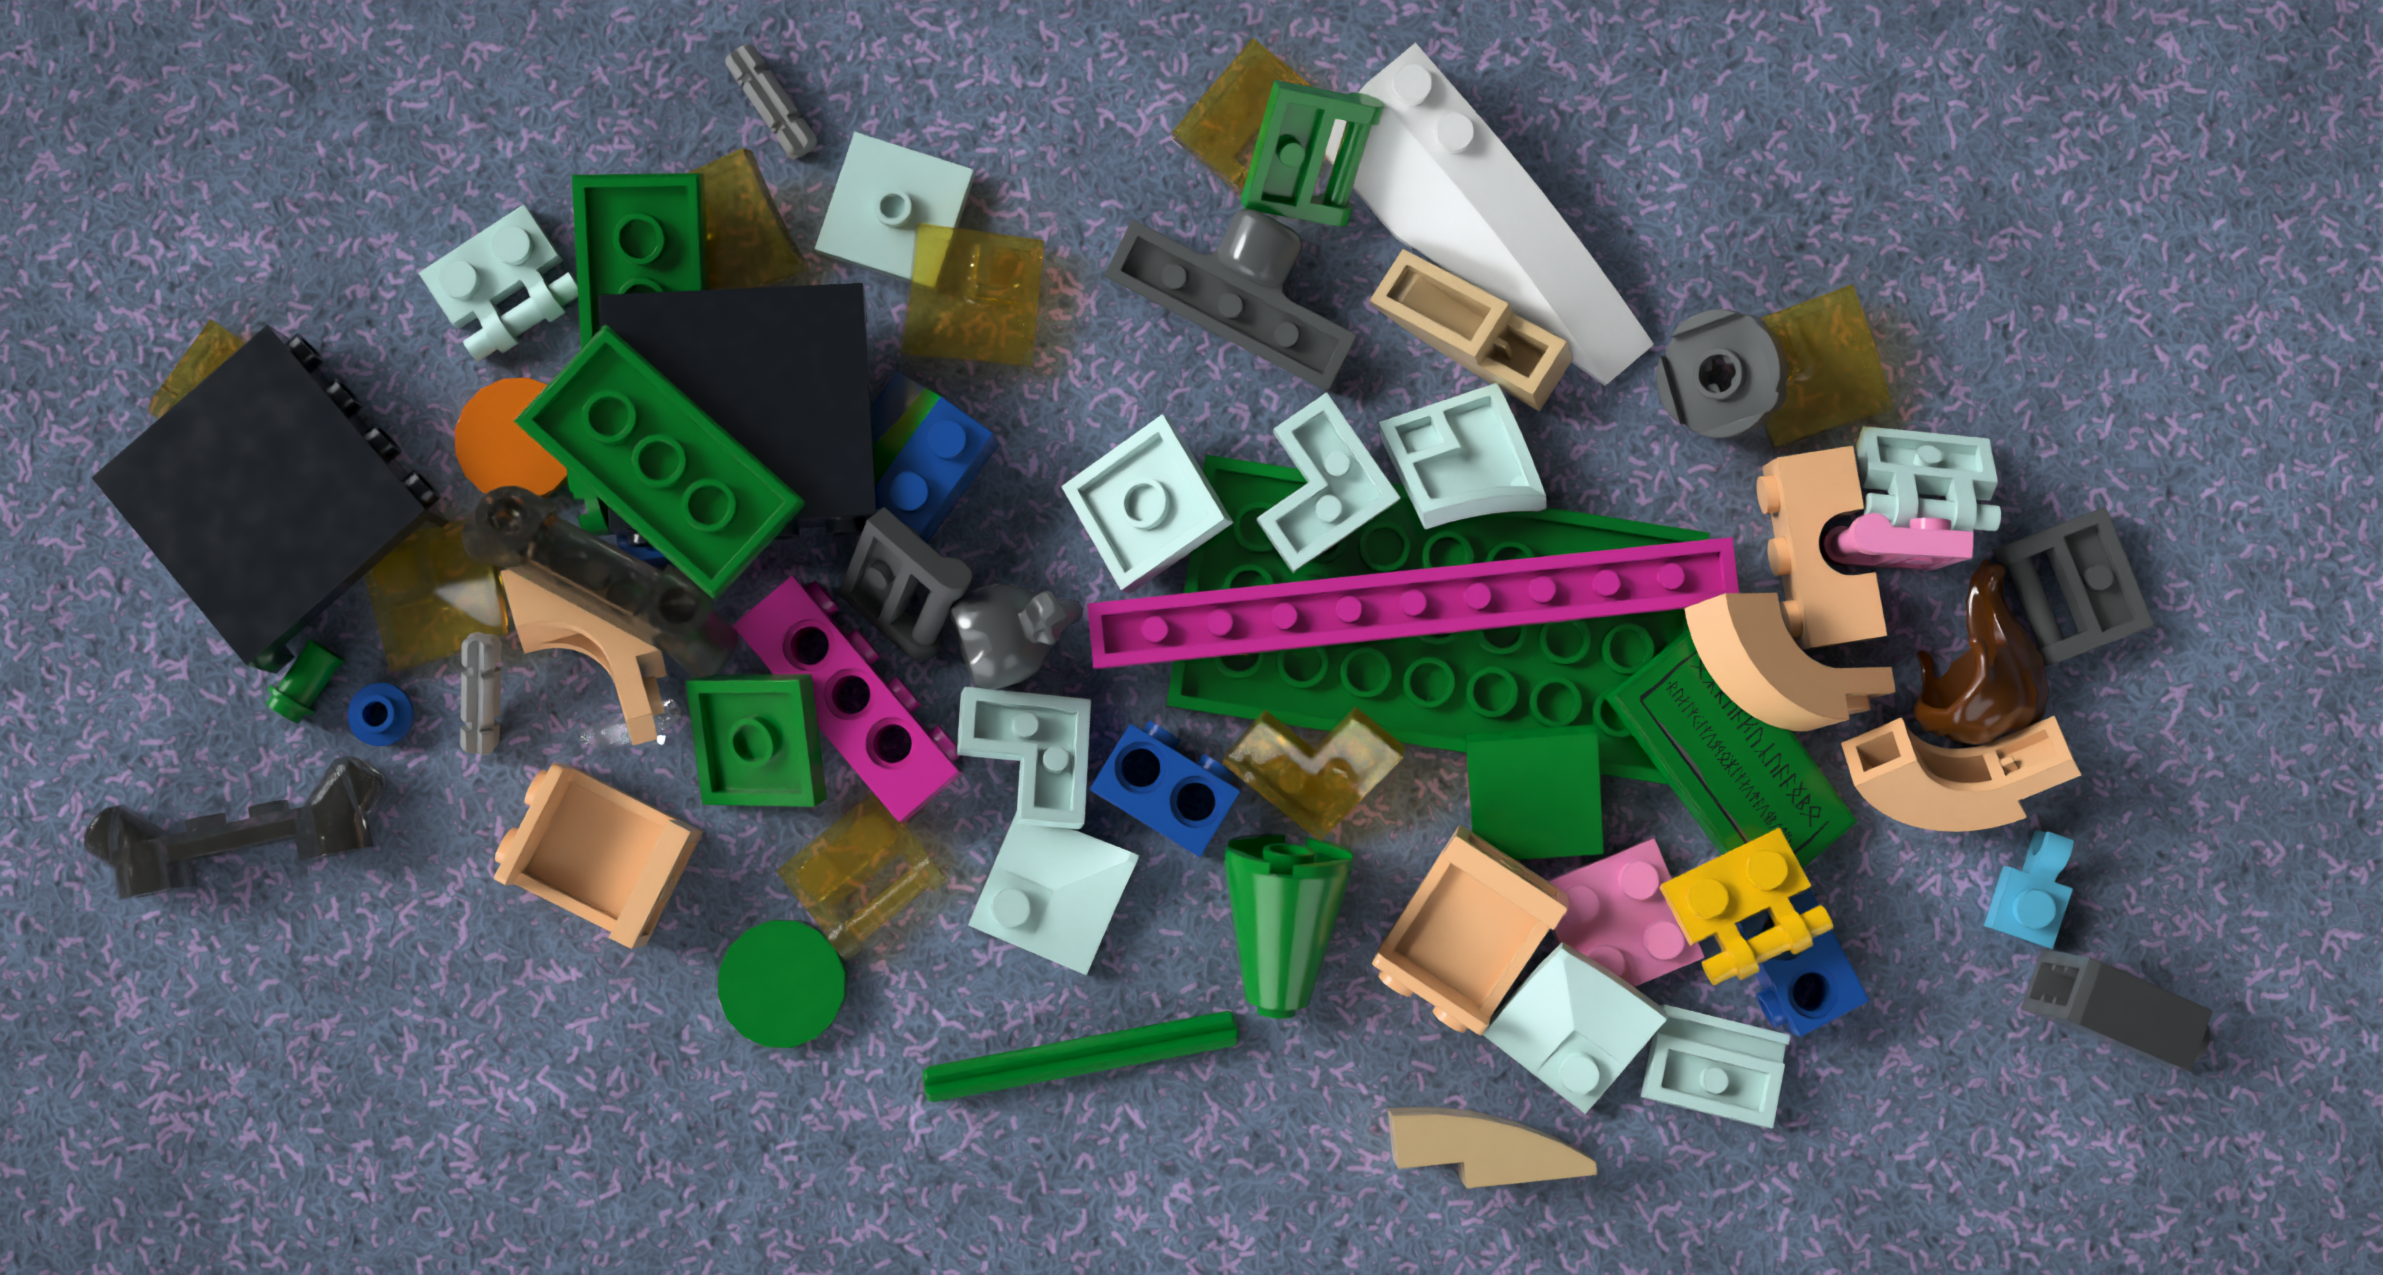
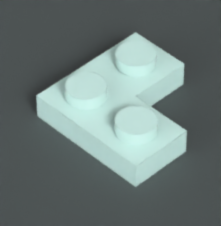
[1257,392,1400,573]
[957,687,1091,829]

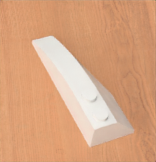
[1324,42,1654,386]

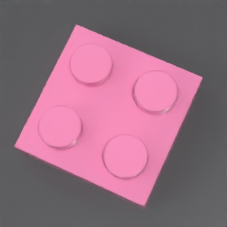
[1547,838,1705,987]

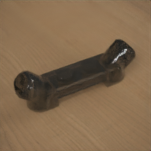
[462,486,738,678]
[84,756,389,901]

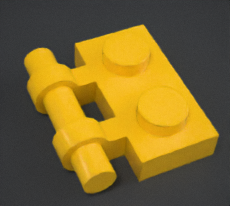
[1660,827,1833,986]

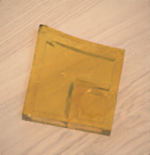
[688,148,809,290]
[899,223,1044,368]
[1761,284,1893,450]
[364,514,509,672]

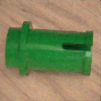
[265,639,344,724]

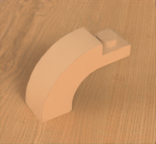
[501,566,667,746]
[1684,593,1896,732]
[1841,716,2081,832]

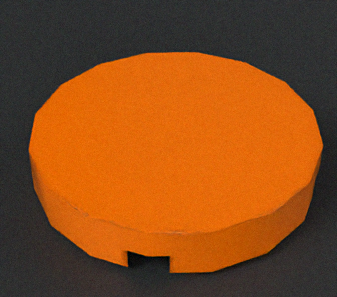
[455,377,568,504]

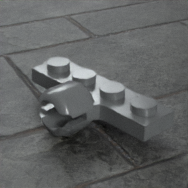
[1104,208,1358,392]

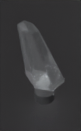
[578,698,682,749]

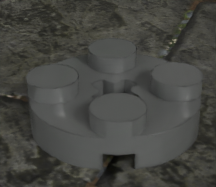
[1656,309,1788,438]

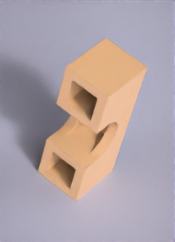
[1757,446,1887,651]

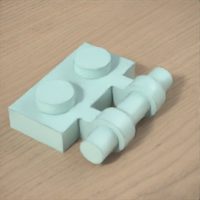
[418,204,578,362]
[1856,426,2001,531]

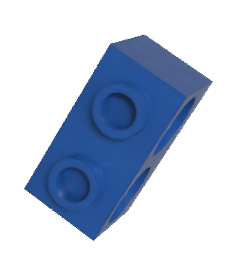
[1089,720,1240,858]
[1736,888,1870,1037]

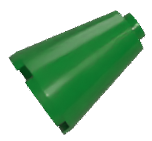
[1223,834,1353,1019]

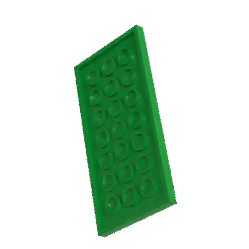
[1166,455,1710,785]

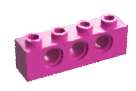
[732,576,964,822]

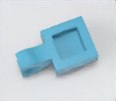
[1984,830,2074,949]

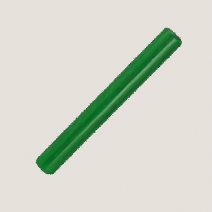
[923,1011,1239,1102]

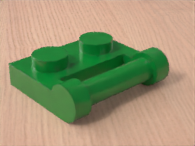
[1240,79,1385,227]

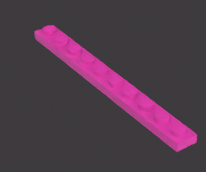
[1087,537,1739,669]

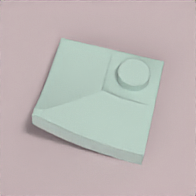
[1379,383,1547,529]
[968,811,1140,975]
[1483,942,1667,1114]

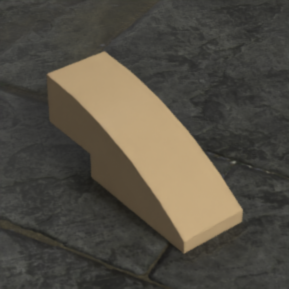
[1369,249,1573,412]
[1388,1106,1597,1188]

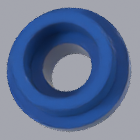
[348,683,414,746]

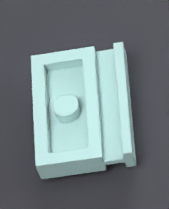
[1641,1004,1790,1128]

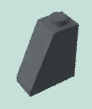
[2021,949,2213,1072]

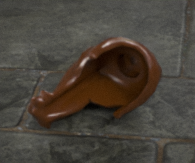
[1913,559,2049,745]

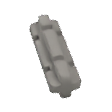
[725,44,817,159]
[460,632,502,755]

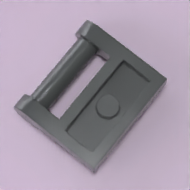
[838,507,972,661]
[1992,507,2155,666]

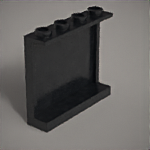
[598,283,878,548]
[91,325,449,674]

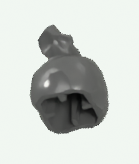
[949,584,1083,689]

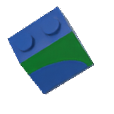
[871,372,999,544]

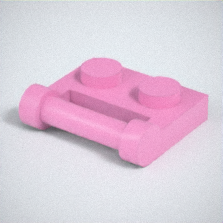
[1820,513,1974,571]

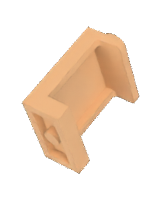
[494,763,704,949]
[1372,825,1569,1036]

